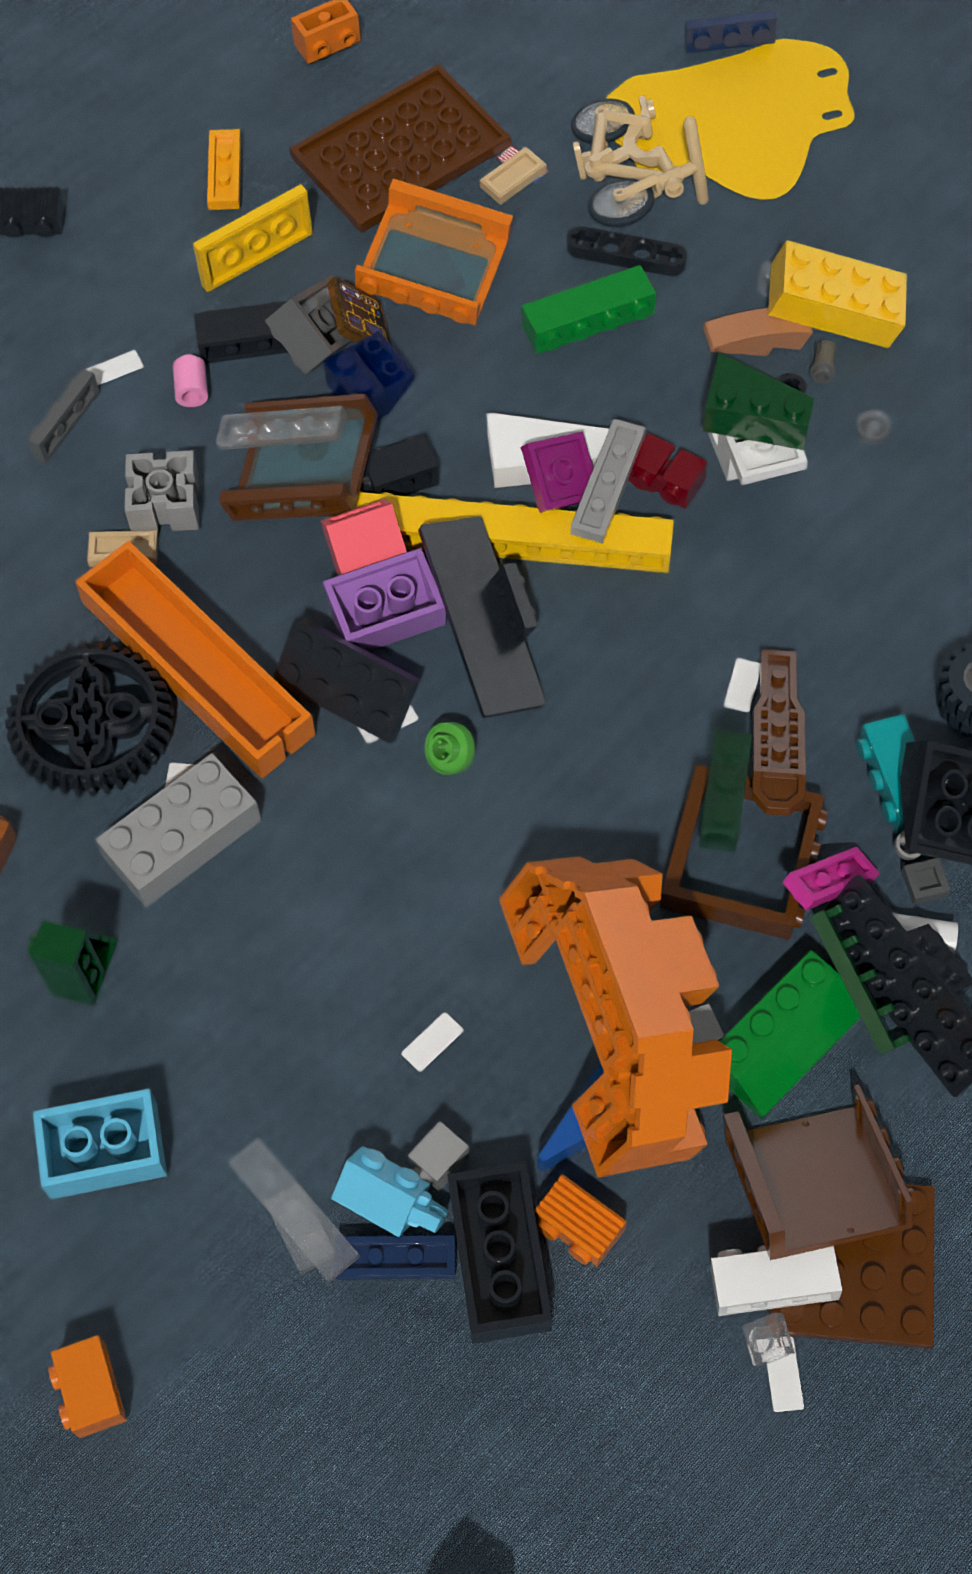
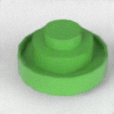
[424,722,475,775]

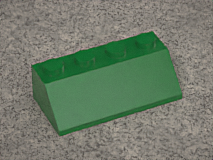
[719,950,861,1120]

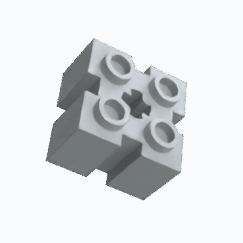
[125,450,199,532]

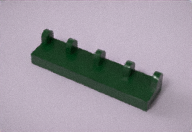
[810,904,911,1055]

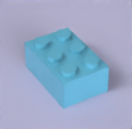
[33,1088,167,1200]

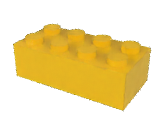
[768,240,907,348]

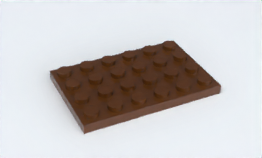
[289,64,511,233]

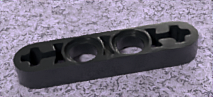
[566,226,687,276]

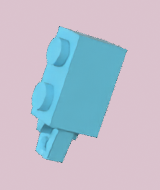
[331,1146,449,1237]

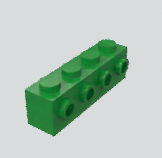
[521,265,656,354]

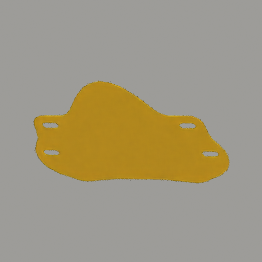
[605,39,855,200]

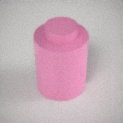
[173,354,208,407]

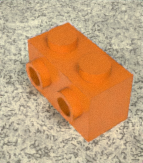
[291,0,361,64]
[48,1335,127,1438]

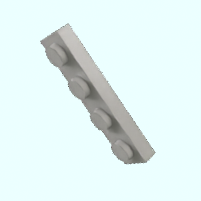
[570,419,646,543]

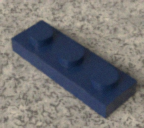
[684,10,777,53]
[335,1235,455,1280]

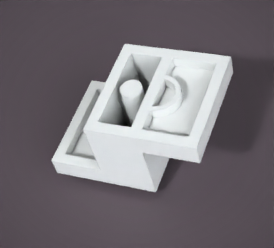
[708,432,808,485]

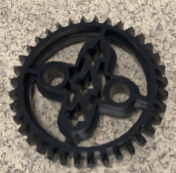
[5,642,174,798]

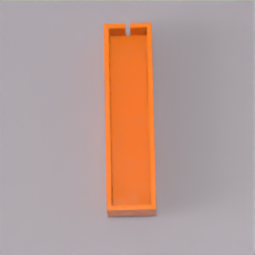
[75,540,315,779]

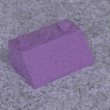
[323,548,446,651]

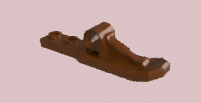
[752,649,806,816]

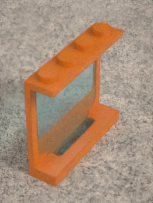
[355,178,513,326]

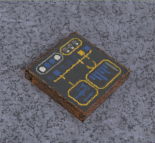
[327,276,392,356]

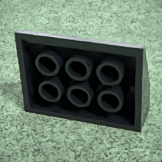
[900,740,972,865]

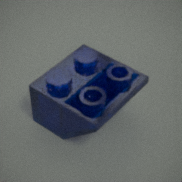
[324,331,415,429]

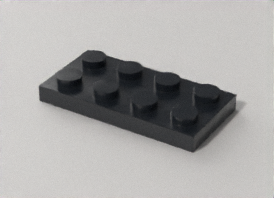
[273,616,420,744]

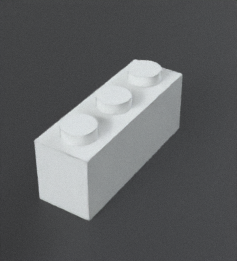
[710,1245,842,1316]

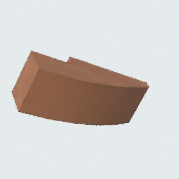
[702,308,813,356]

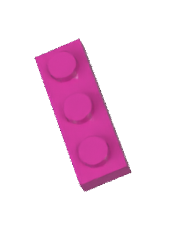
[782,846,880,910]

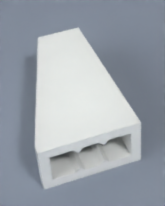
[487,413,609,488]

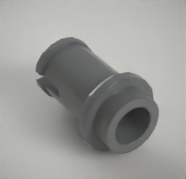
[810,340,837,384]

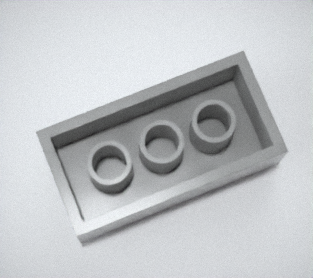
[95,753,261,908]

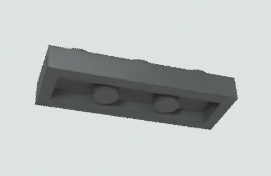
[28,368,100,464]

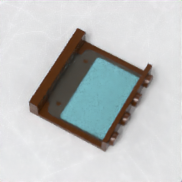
[219,394,378,521]

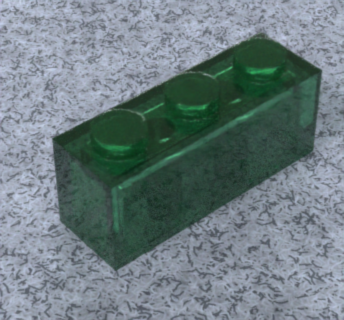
[699,729,752,853]

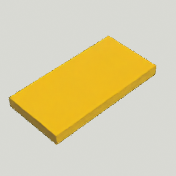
[193,184,313,292]

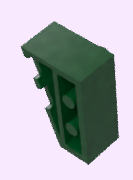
[703,352,815,450]
[28,920,119,1007]

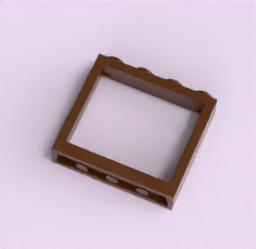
[660,764,829,940]

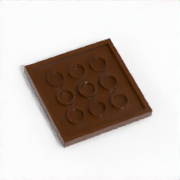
[768,1184,935,1349]

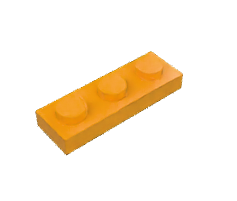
[207,129,241,210]

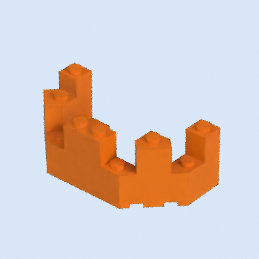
[499,856,732,1178]

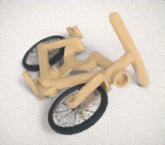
[571,95,709,226]

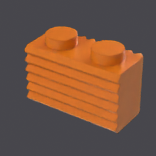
[534,1174,627,1267]

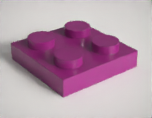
[520,431,594,513]

